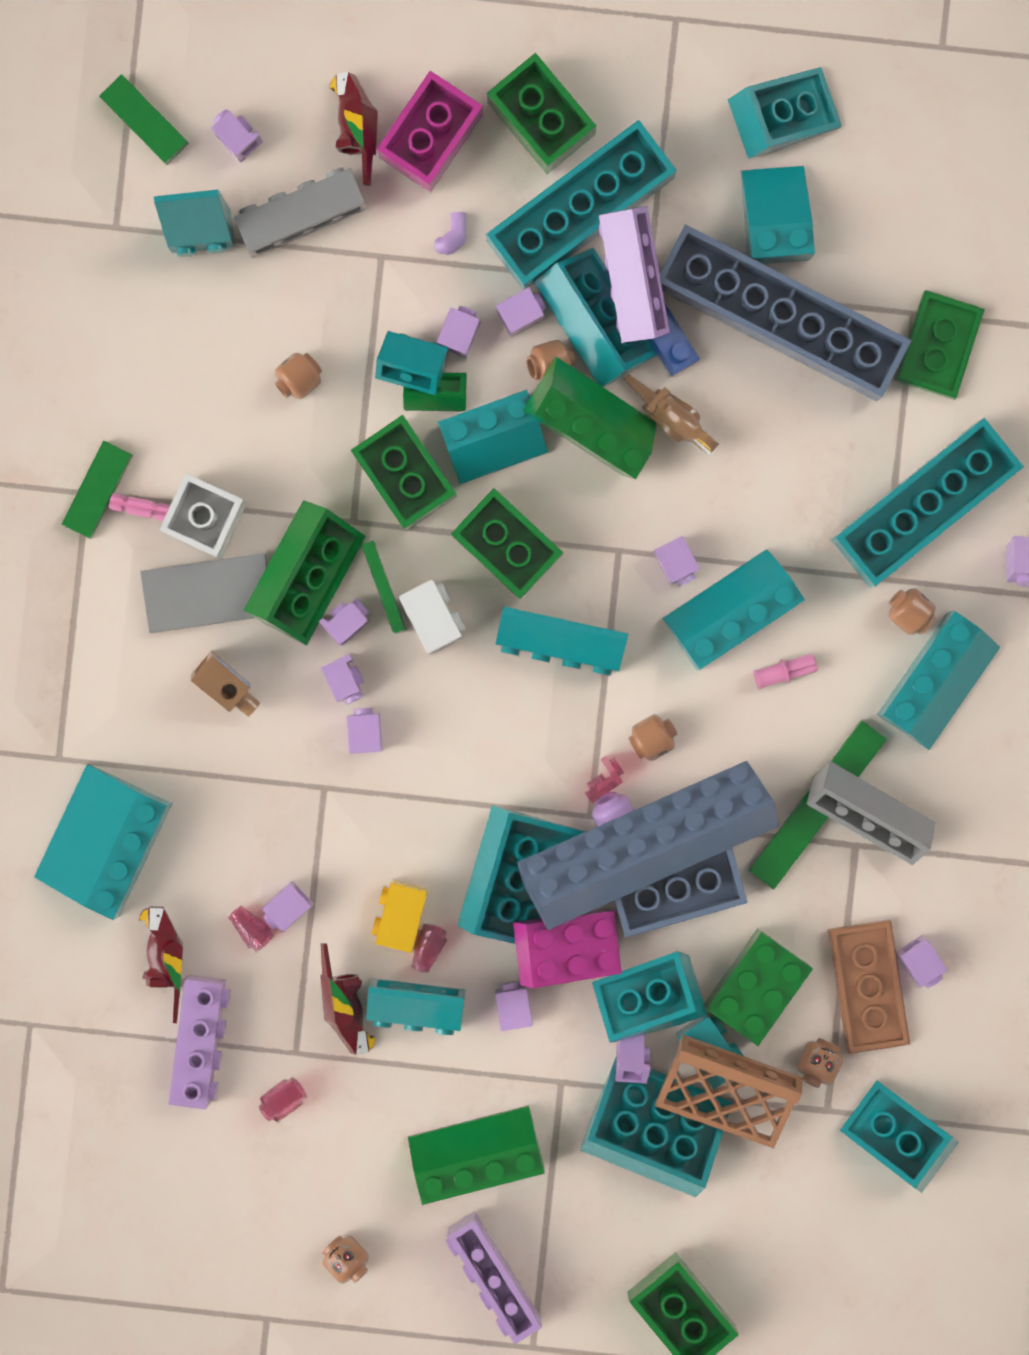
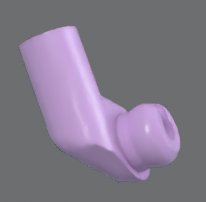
[434,212,467,255]

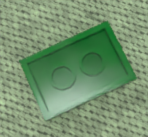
[895,290,985,400]

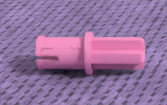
[753,654,817,689]

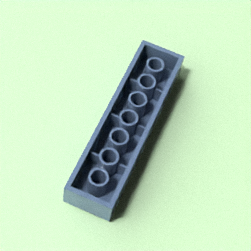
[660,224,912,402]
[517,760,779,930]

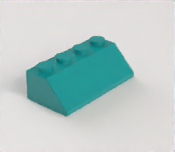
[534,247,657,387]
[662,549,805,670]
[496,606,628,676]
[877,611,1000,750]

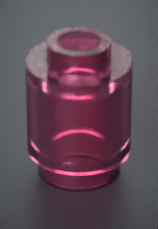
[259,1077,307,1123]

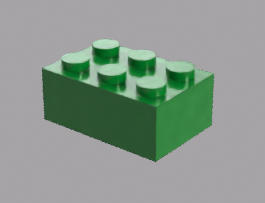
[487,52,597,175]
[350,415,457,531]
[451,488,563,600]
[704,928,813,1046]
[627,1252,739,1355]

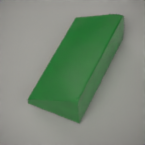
[403,372,467,412]

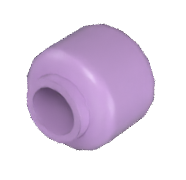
[592,792,635,827]

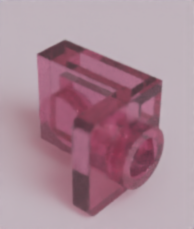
[585,756,624,803]

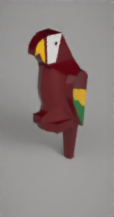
[329,71,378,186]
[139,906,183,1023]
[320,943,375,1055]

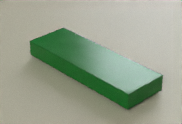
[99,74,189,165]
[61,440,133,539]
[362,541,407,634]

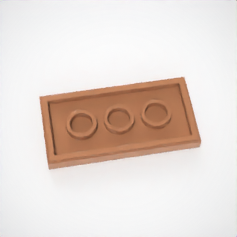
[828,919,910,1054]

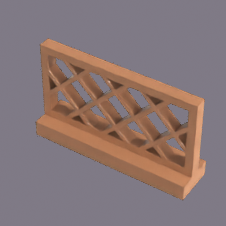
[655,1034,802,1149]

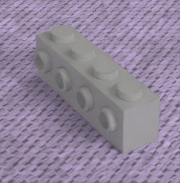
[234,167,367,258]
[807,761,935,865]

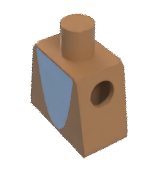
[190,650,260,717]

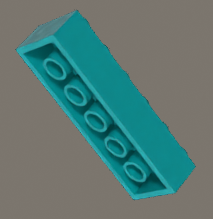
[486,120,677,290]
[830,417,1024,588]

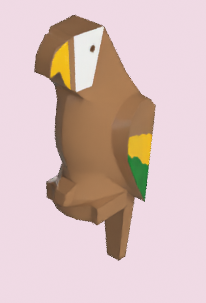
[624,374,719,455]

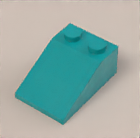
[727,67,842,159]
[741,166,815,264]
[154,189,235,257]
[592,951,707,1043]
[840,1080,959,1193]

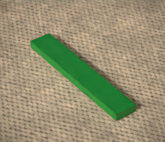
[748,720,887,890]

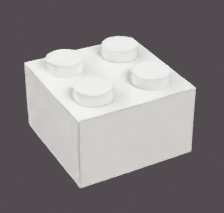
[159,473,247,559]
[399,579,466,654]

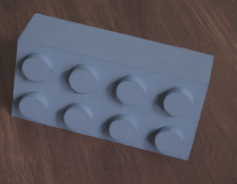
[614,848,748,938]

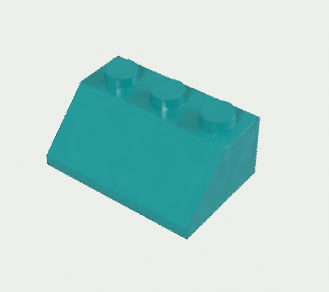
[438,390,548,484]
[366,978,466,1035]

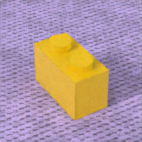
[371,880,428,953]

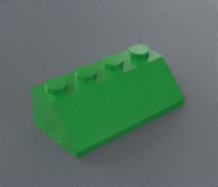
[523,357,657,480]
[243,500,366,646]
[408,1105,545,1205]

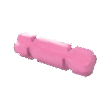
[109,493,170,521]

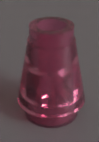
[228,905,274,952]
[412,923,447,973]

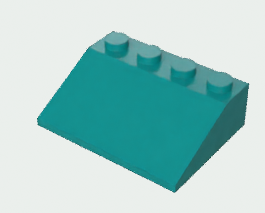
[34,764,173,920]
[457,805,586,944]
[580,1057,733,1197]

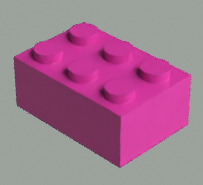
[377,70,483,193]
[513,908,622,988]

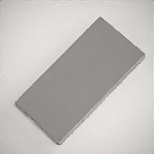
[140,553,267,633]

